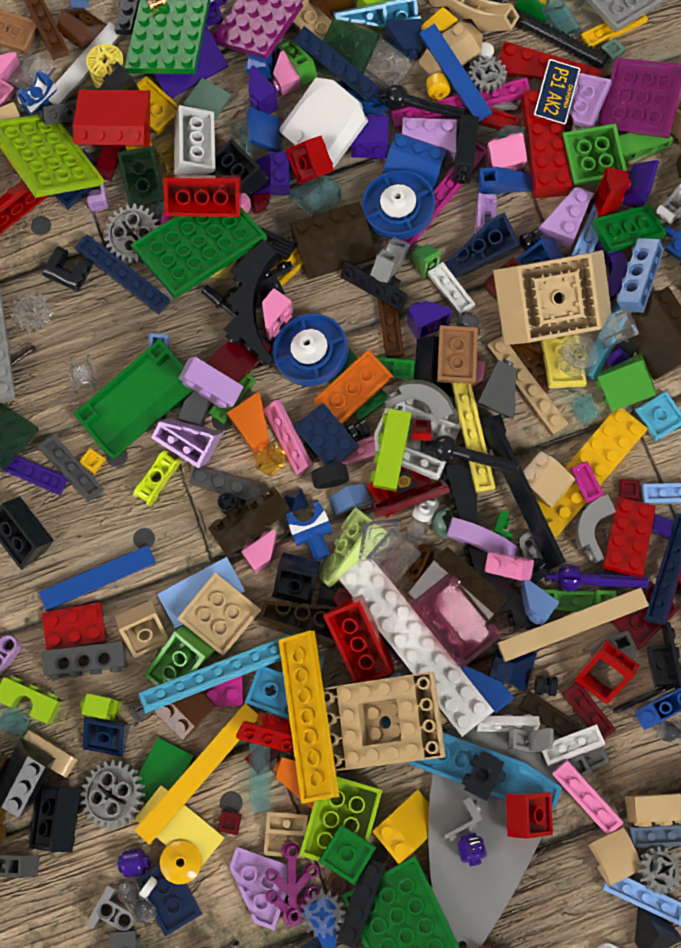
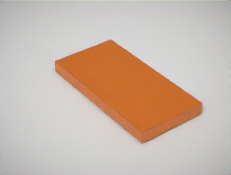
[313,349,394,425]

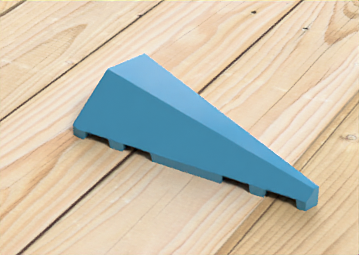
[333,0,421,28]

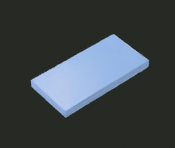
[157,557,245,629]

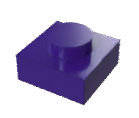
[606,347,631,367]

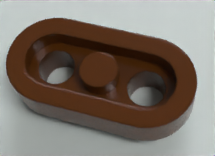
[406,544,434,582]

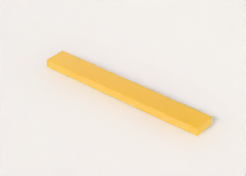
[134,703,258,845]

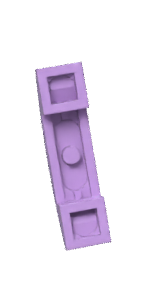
[446,517,519,556]

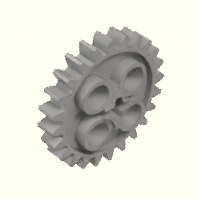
[104,204,161,264]
[80,760,146,829]

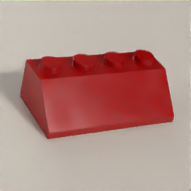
[163,175,241,217]
[0,180,50,235]
[323,594,395,683]

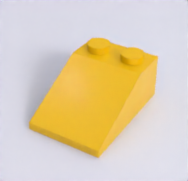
[372,789,429,864]

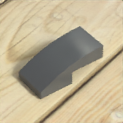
[568,746,610,777]

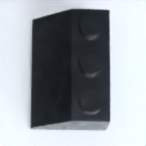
[214,138,269,193]
[414,335,454,398]
[0,497,54,570]
[0,738,56,818]
[29,785,80,852]

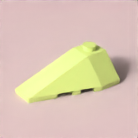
[319,507,389,587]

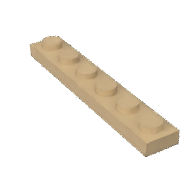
[486,336,569,436]

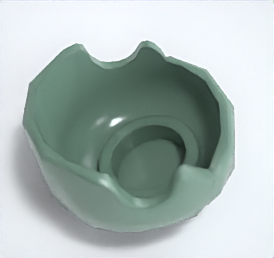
[432,508,453,539]

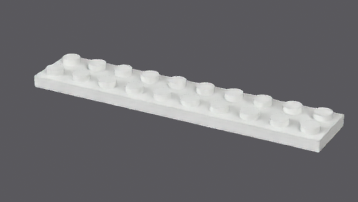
[338,554,494,737]

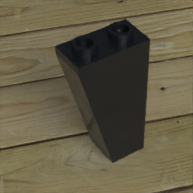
[452,114,479,184]

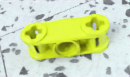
[133,450,181,506]

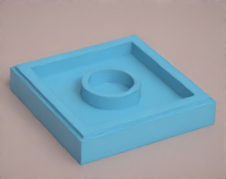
[634,391,681,442]

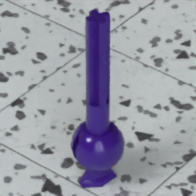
[544,564,649,592]

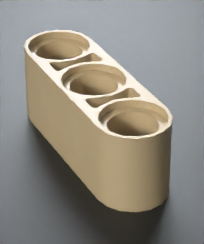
[24,729,78,778]

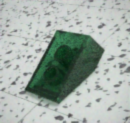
[117,146,164,207]

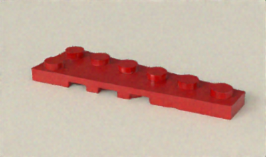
[498,41,605,80]

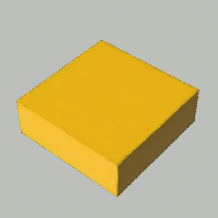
[79,448,106,475]

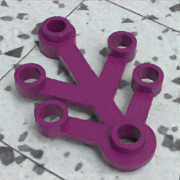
[265,841,320,927]

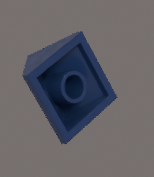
[83,717,130,757]

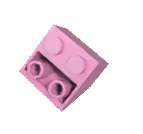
[484,133,527,171]
[262,288,293,342]

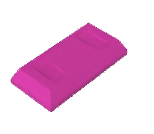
[570,461,604,503]

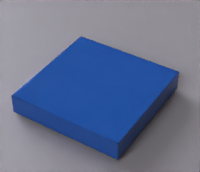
[247,107,280,152]

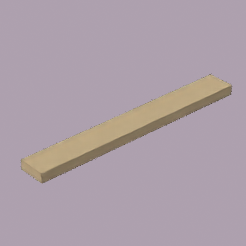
[496,588,649,662]

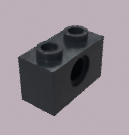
[462,751,505,801]

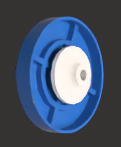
[362,170,435,239]
[273,314,349,386]

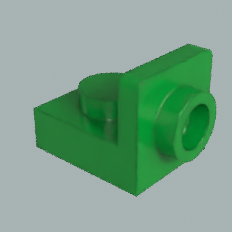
[493,510,513,541]

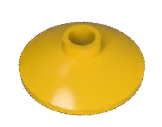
[160,841,202,884]

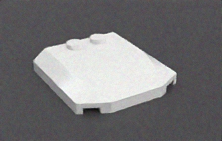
[279,78,368,168]
[374,399,461,481]

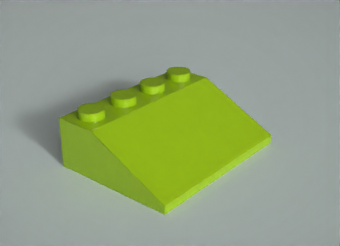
[299,776,383,861]

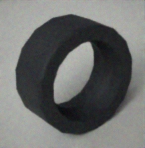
[311,463,349,489]

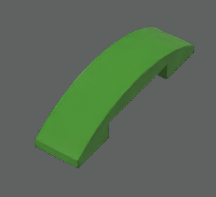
[542,589,617,612]

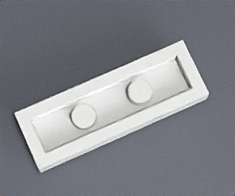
[427,262,475,316]
[476,714,540,732]
[542,724,605,767]

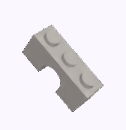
[370,237,411,283]

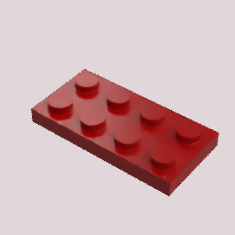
[603,497,656,578]

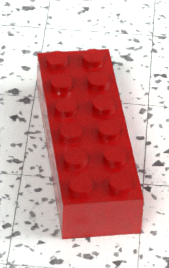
[520,90,572,199]

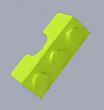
[0,676,62,725]
[80,693,122,722]

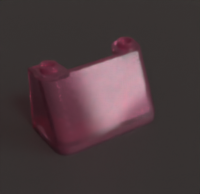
[410,574,500,670]

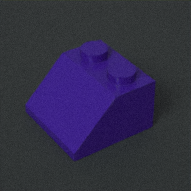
[248,65,278,115]
[351,114,389,158]
[254,152,290,195]
[622,160,659,208]
[406,301,453,341]

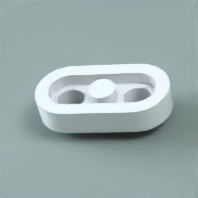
[412,498,439,522]

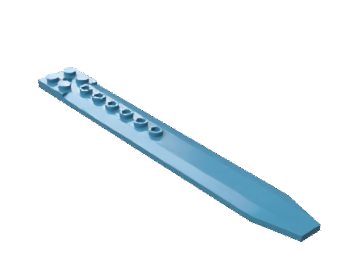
[245,667,562,808]

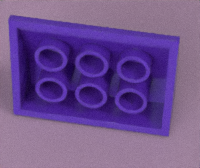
[151,25,229,99]

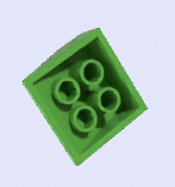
[562,124,627,186]

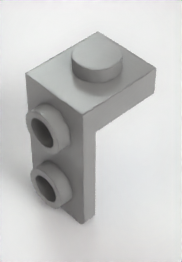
[508,728,554,753]
[442,796,483,842]

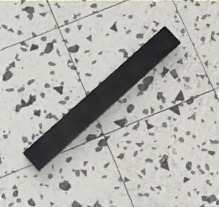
[482,421,566,569]

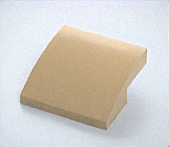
[263,812,308,859]
[589,827,642,887]

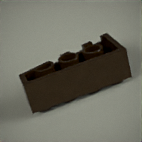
[258,601,335,649]

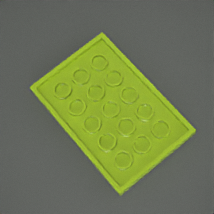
[0,115,104,198]

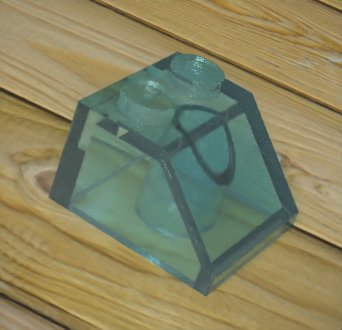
[290,175,341,216]

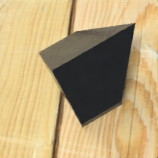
[635,906,681,948]

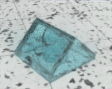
[542,0,582,34]

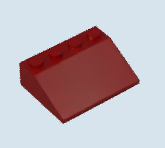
[73,90,150,147]

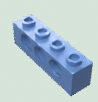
[617,238,664,313]

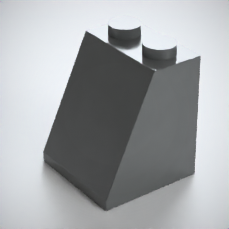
[478,359,516,420]

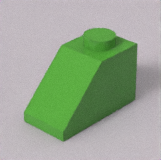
[411,244,441,277]

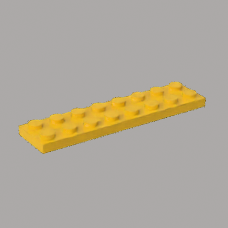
[522,408,648,539]
[278,631,339,804]

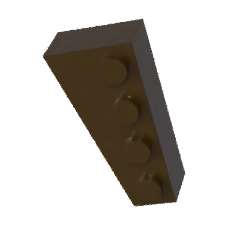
[208,486,290,559]

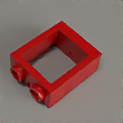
[575,640,639,704]

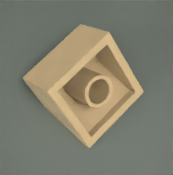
[523,451,575,508]
[115,600,170,658]

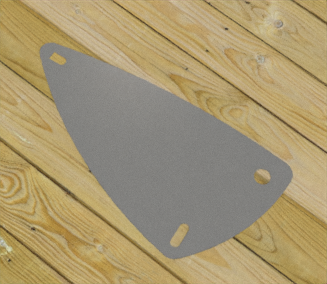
[428,726,564,948]

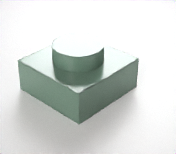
[600,37,626,63]

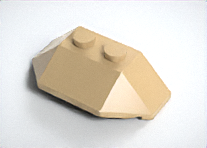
[418,22,483,75]

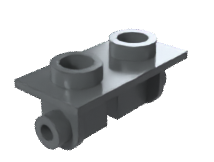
[38,102,76,125]

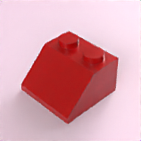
[285,135,335,185]
[594,167,631,218]
[506,792,553,839]

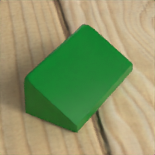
[515,0,551,23]

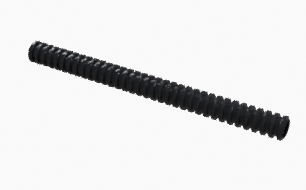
[488,0,608,69]

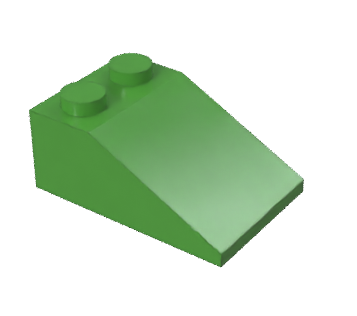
[144,625,215,686]

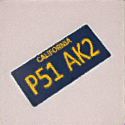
[534,59,580,124]

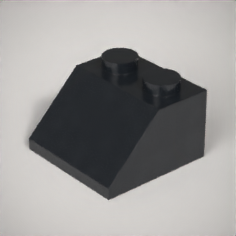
[272,552,321,605]

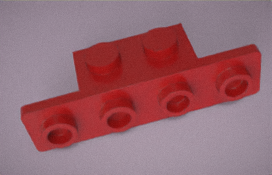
[236,712,294,754]

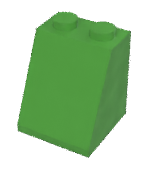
[596,353,656,412]

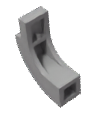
[656,183,681,224]
[385,380,455,420]
[575,494,616,565]

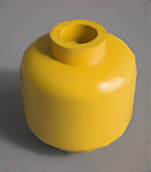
[426,73,450,100]

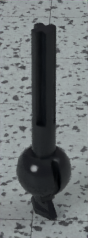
[374,85,465,119]
[420,435,520,474]

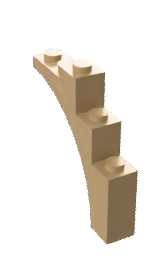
[429,0,519,32]

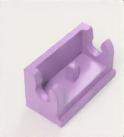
[475,193,497,234]

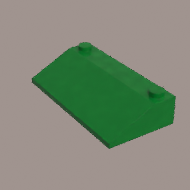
[73,339,193,460]

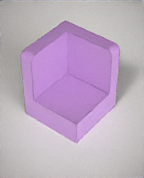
[87,182,109,211]

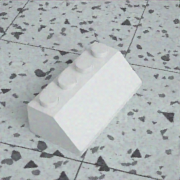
[174,105,215,175]

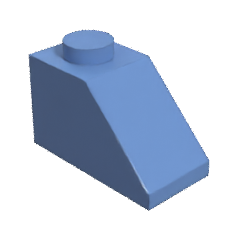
[520,580,559,626]

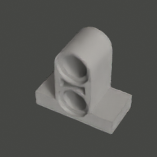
[86,884,137,931]

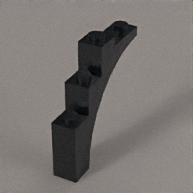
[224,240,279,367]

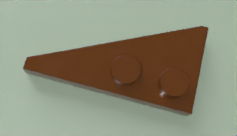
[510,343,550,393]

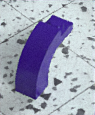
[596,242,628,302]

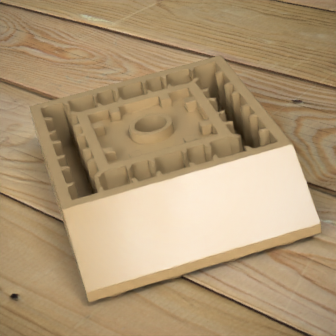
[493,250,613,345]
[323,671,446,771]

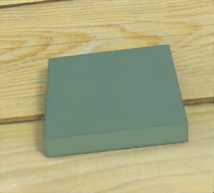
[182,78,232,122]

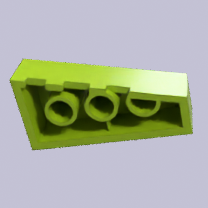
[370,408,412,492]

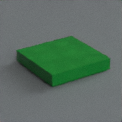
[319,824,376,885]

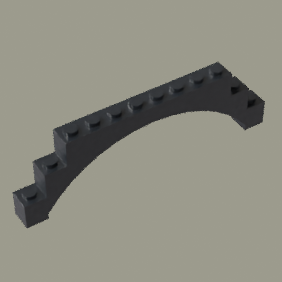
[442,414,563,631]

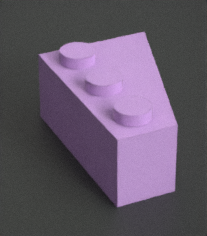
[401,118,457,163]
[539,187,593,249]
[179,357,244,408]
[151,418,224,468]

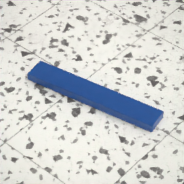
[419,23,493,122]
[39,545,156,611]

